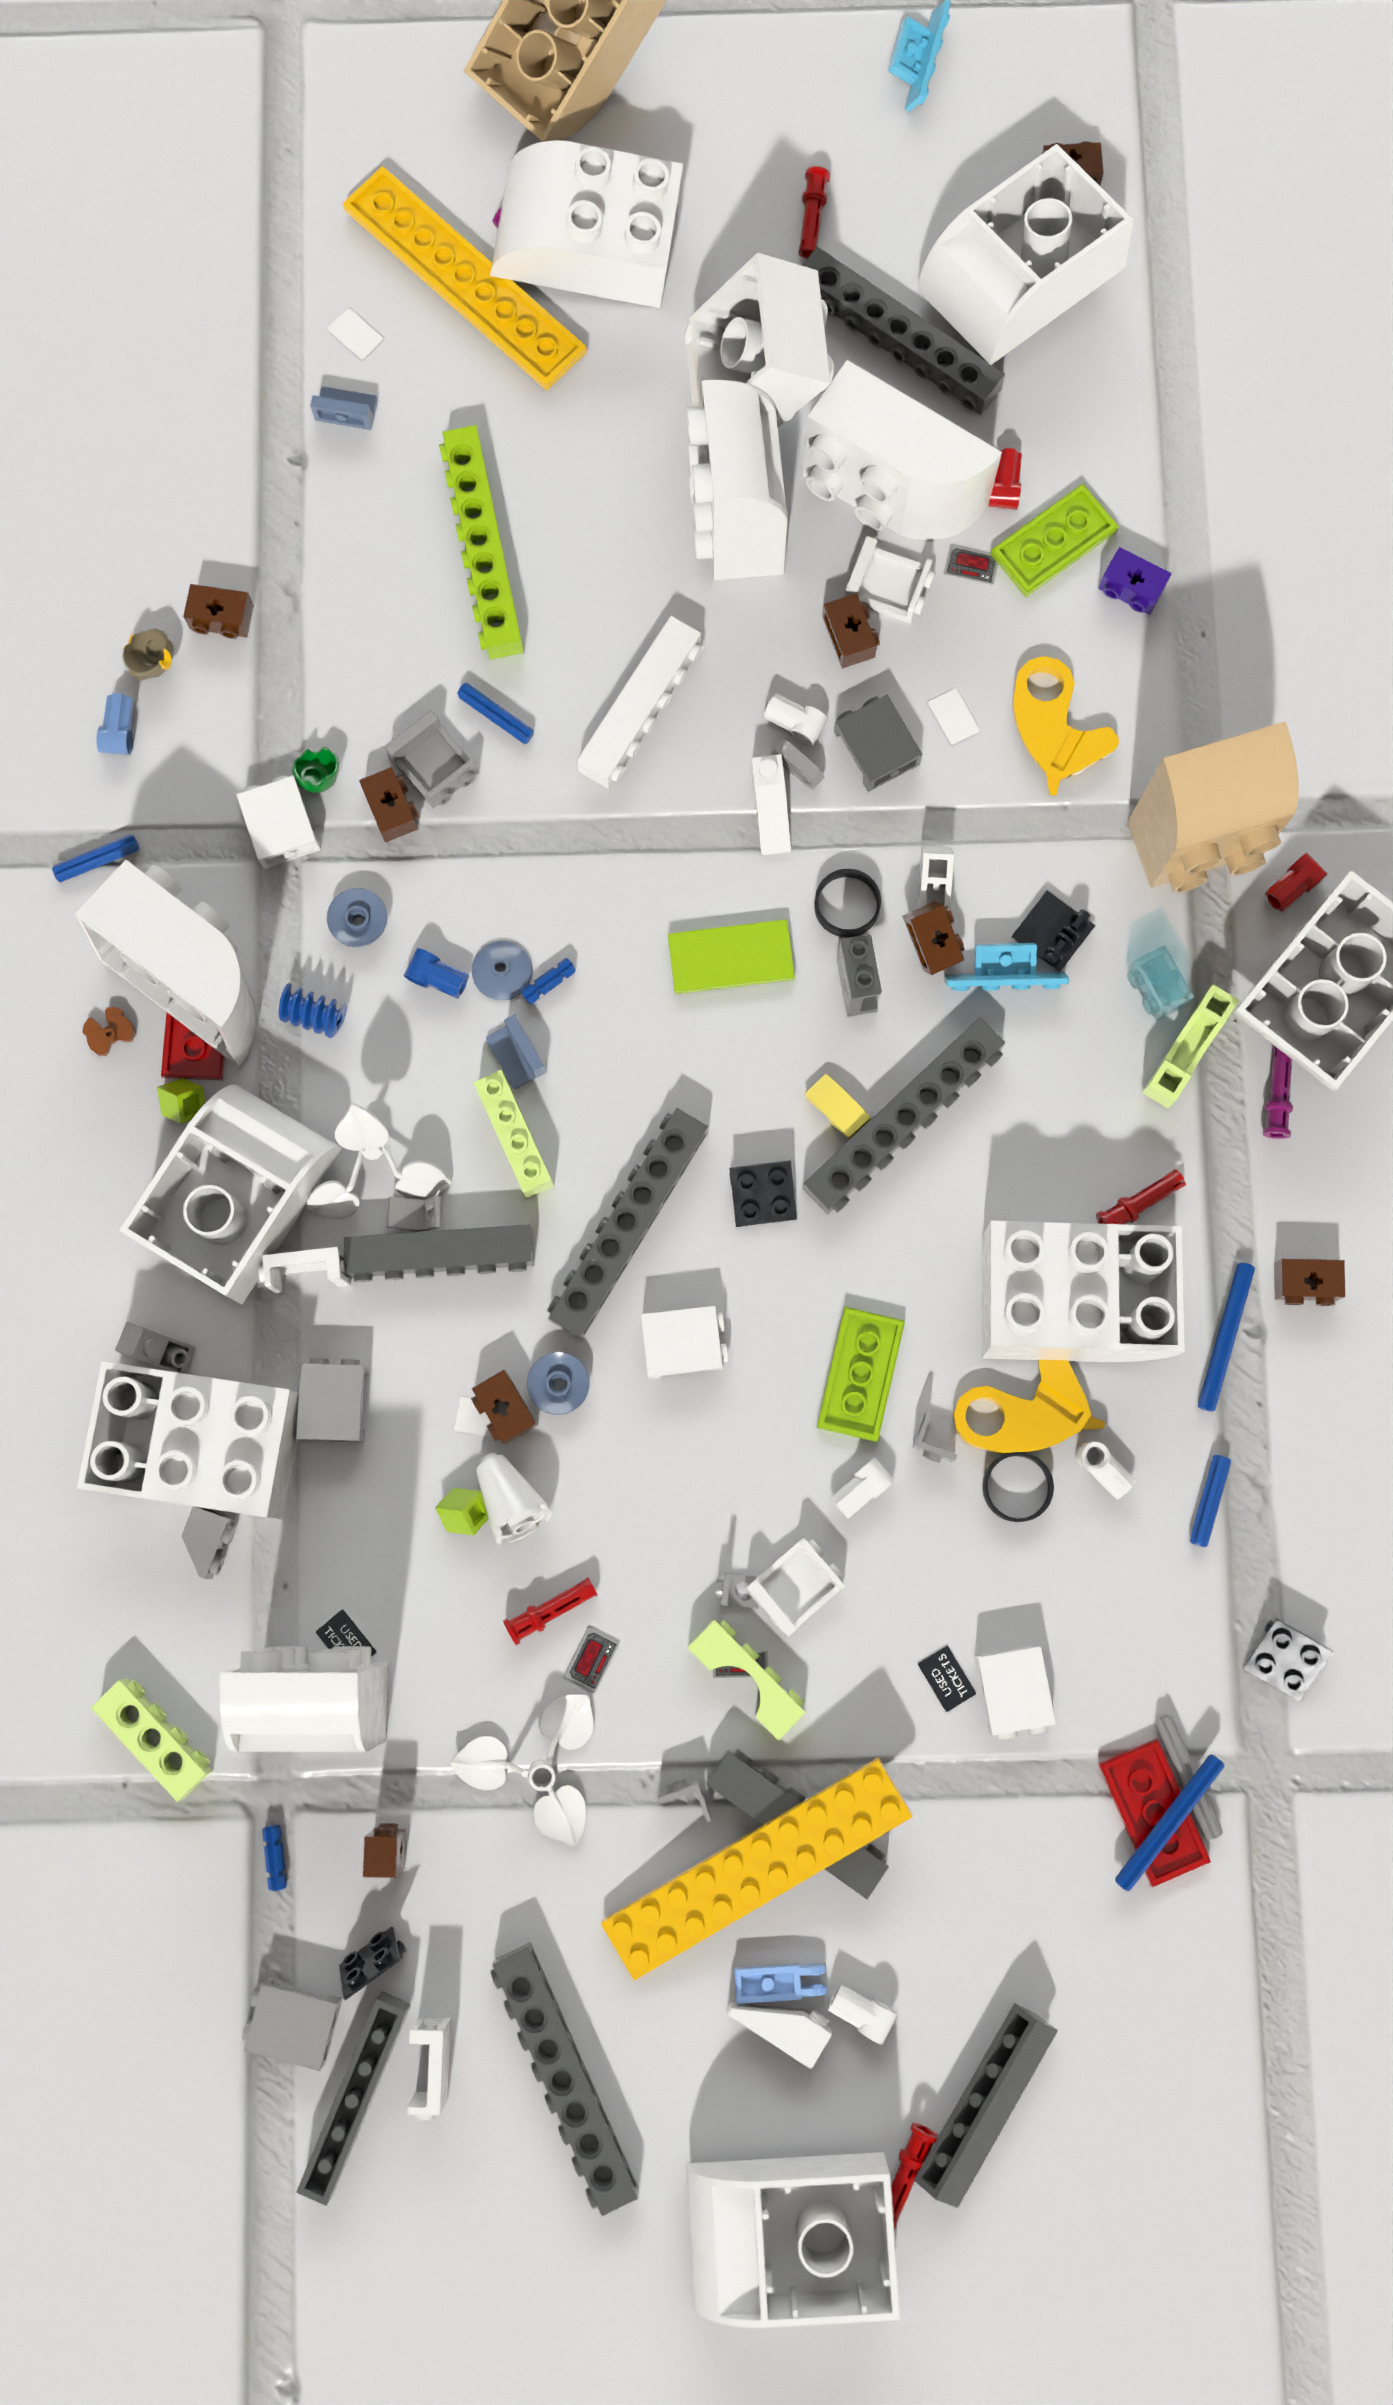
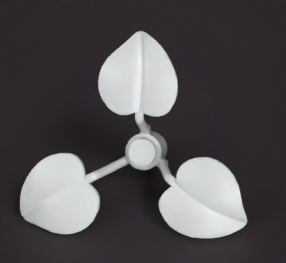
[307,1103,451,1219]
[451,1694,594,1846]

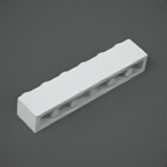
[577,616,703,789]

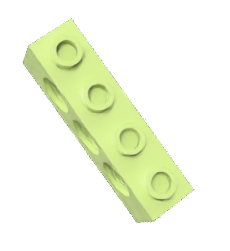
[473,1070,554,1199]
[91,1679,213,1802]

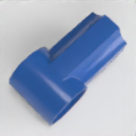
[403,948,469,999]

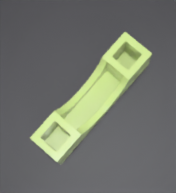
[1142,984,1239,1109]
[687,1619,806,1741]

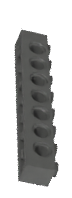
[802,246,1005,415]
[802,1017,1006,1215]
[547,1108,709,1340]
[490,1942,639,2216]

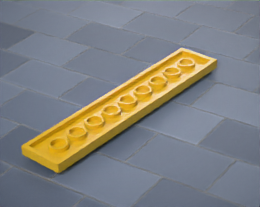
[342,166,587,391]
[601,1757,913,1981]

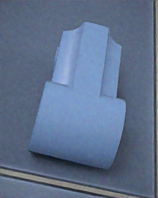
[96,693,135,755]

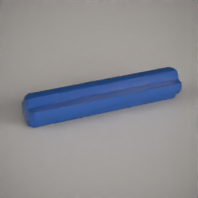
[457,683,534,744]
[52,834,139,882]
[1189,1455,1231,1547]

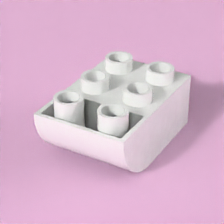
[917,144,1133,365]
[685,252,834,427]
[686,380,788,581]
[119,1084,342,1305]
[982,1221,1185,1362]
[77,1361,299,1519]
[220,1646,388,1752]
[686,2152,900,2328]

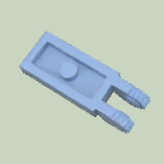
[734,1963,827,2004]

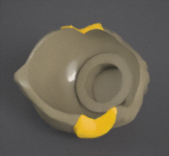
[122,628,174,680]

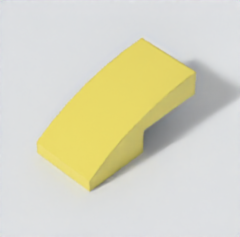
[804,1074,871,1140]

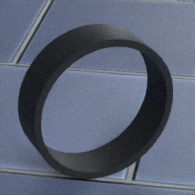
[814,869,881,938]
[982,1452,1054,1522]

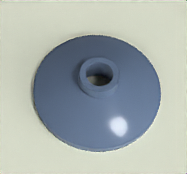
[327,888,387,947]
[472,941,532,1000]
[527,1352,590,1415]

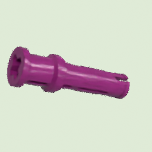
[1263,1046,1293,1139]

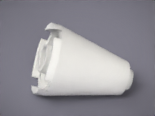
[476,1453,553,1544]

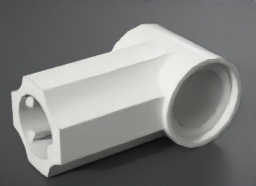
[764,693,828,746]
[1075,1442,1136,1500]
[830,1457,895,1519]
[827,1983,898,2045]

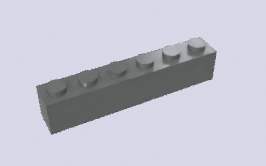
[344,1225,534,1282]
[706,1749,889,1899]
[296,1991,411,2206]
[914,2003,1058,2208]

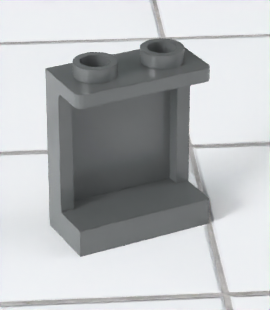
[834,694,923,792]
[836,934,882,1017]

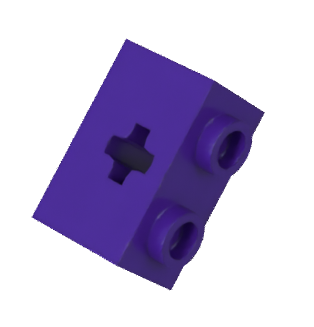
[1098,547,1172,615]

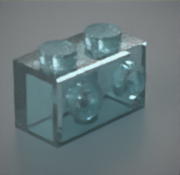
[1127,945,1194,1021]

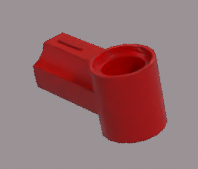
[988,448,1022,510]
[1265,852,1328,912]

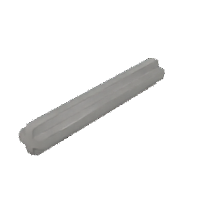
[1155,1714,1223,1840]

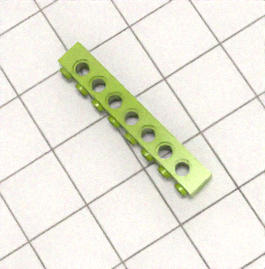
[439,425,524,660]

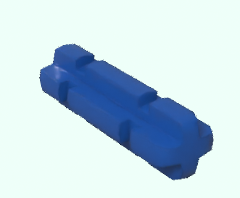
[521,958,576,1004]
[262,1825,287,1891]

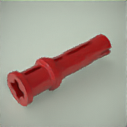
[798,166,831,259]
[1096,1169,1186,1224]
[503,1577,598,1646]
[891,2123,938,2230]

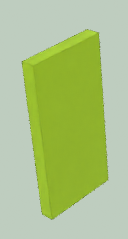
[990,483,1119,597]
[667,919,795,994]
[816,1307,905,1443]

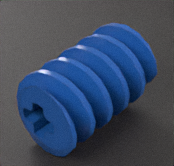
[279,983,347,1038]

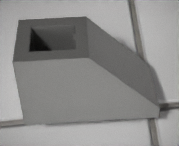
[115,1322,195,1374]
[181,1506,236,1579]

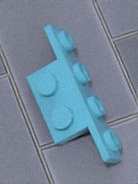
[888,0,951,112]
[944,943,1069,991]

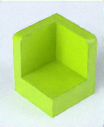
[157,1078,205,1124]
[435,1488,489,1536]

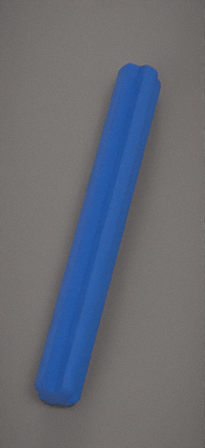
[1198,1262,1255,1412]
[1115,1754,1225,1891]

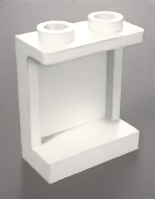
[845,536,936,624]
[236,775,321,869]
[258,1247,351,1294]
[641,1306,728,1379]
[744,1538,846,1637]
[974,1645,1056,1740]
[407,2017,451,2120]

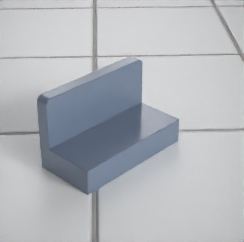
[310,387,378,430]
[486,1014,547,1089]

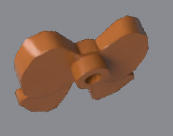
[82,1007,136,1056]

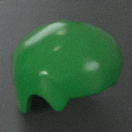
[292,747,339,793]

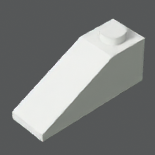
[751,754,791,855]
[918,846,954,943]
[727,2002,832,2069]

